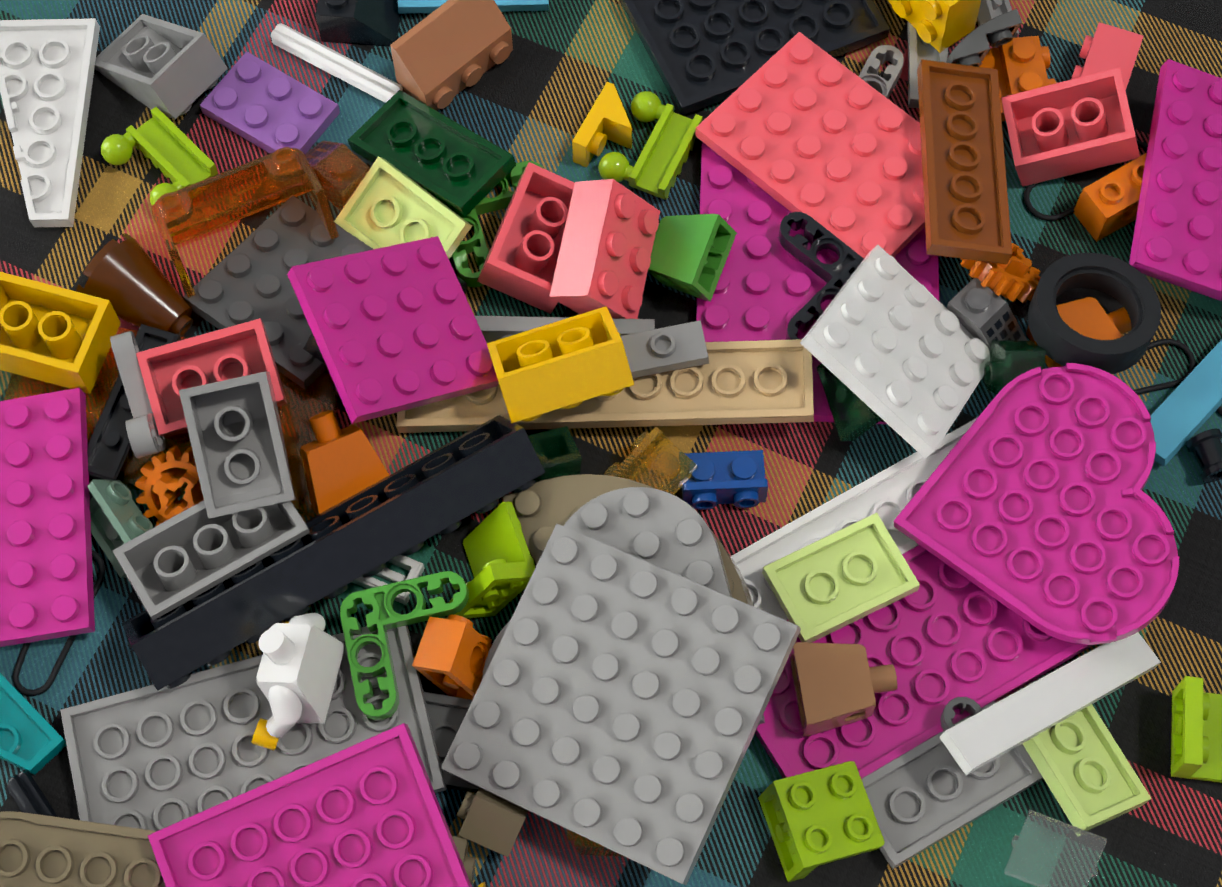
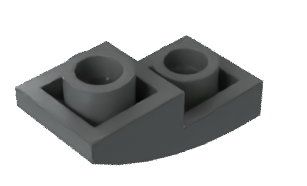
[946,9,1022,67]

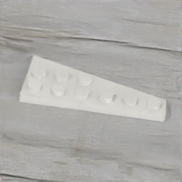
[0,18,100,227]

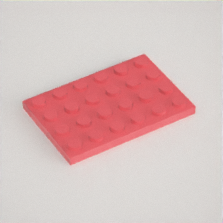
[695,32,925,258]

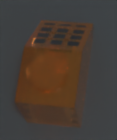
[294,141,370,211]

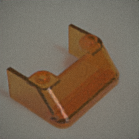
[152,147,339,298]

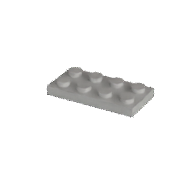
[861,701,1043,870]

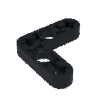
[778,212,864,340]

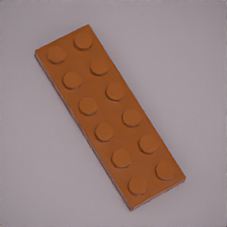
[917,59,1012,264]

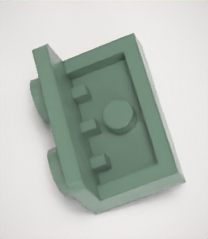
[87,479,153,578]

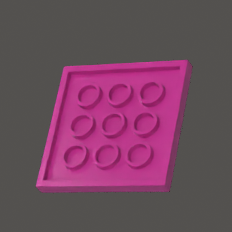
[287,236,499,424]

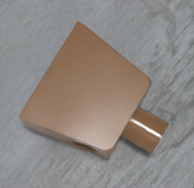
[789,642,897,737]

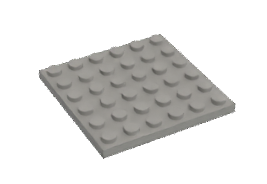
[441,523,801,885]

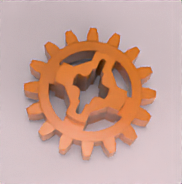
[960,243,1041,303]
[135,445,204,527]

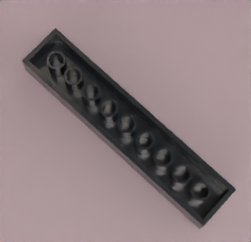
[121,415,545,691]

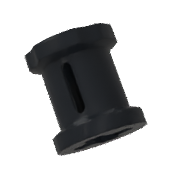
[1185,428,1222,483]

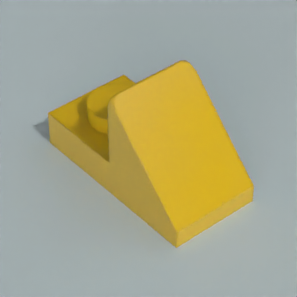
[572,82,632,168]

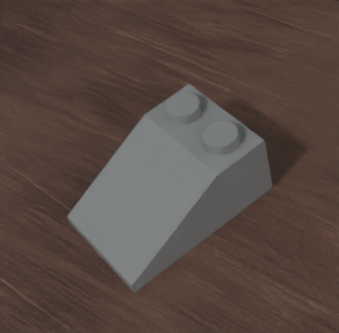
[94,14,228,119]
[179,371,295,519]

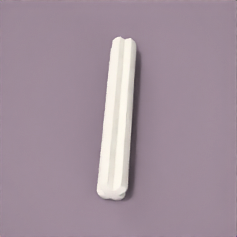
[270,23,403,103]

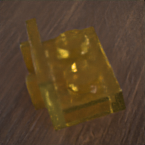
[604,427,698,495]

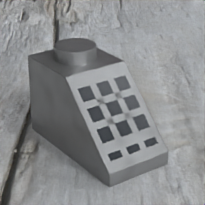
[947,278,1030,376]

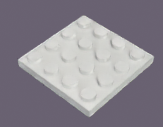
[800,245,994,458]

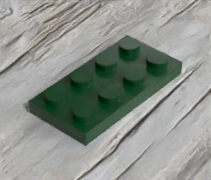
[348,90,516,217]

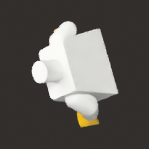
[251,613,345,751]

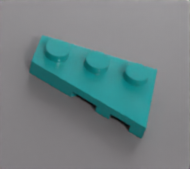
[0,673,67,775]

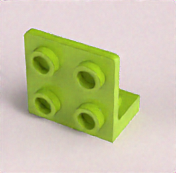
[448,501,535,618]
[1171,676,1222,783]
[758,761,885,882]

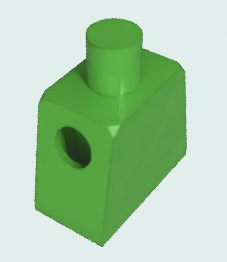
[648,214,737,301]

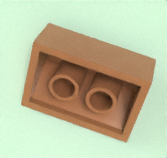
[390,0,513,111]

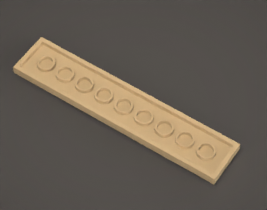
[396,339,814,433]

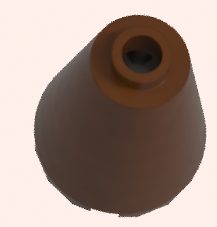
[76,233,193,338]

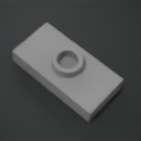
[620,320,709,378]

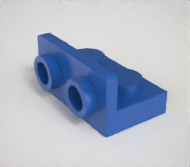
[680,450,768,510]

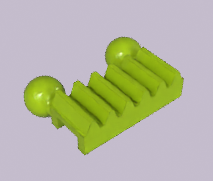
[598,91,703,200]
[101,107,218,214]

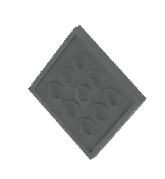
[183,196,373,390]

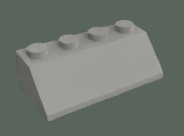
[112,500,310,620]

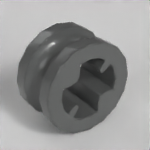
[940,697,982,732]

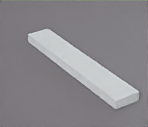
[939,632,1161,775]

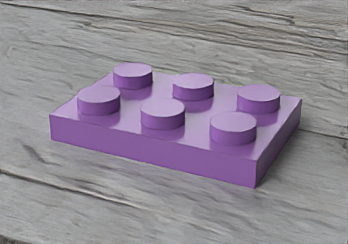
[200,51,340,168]

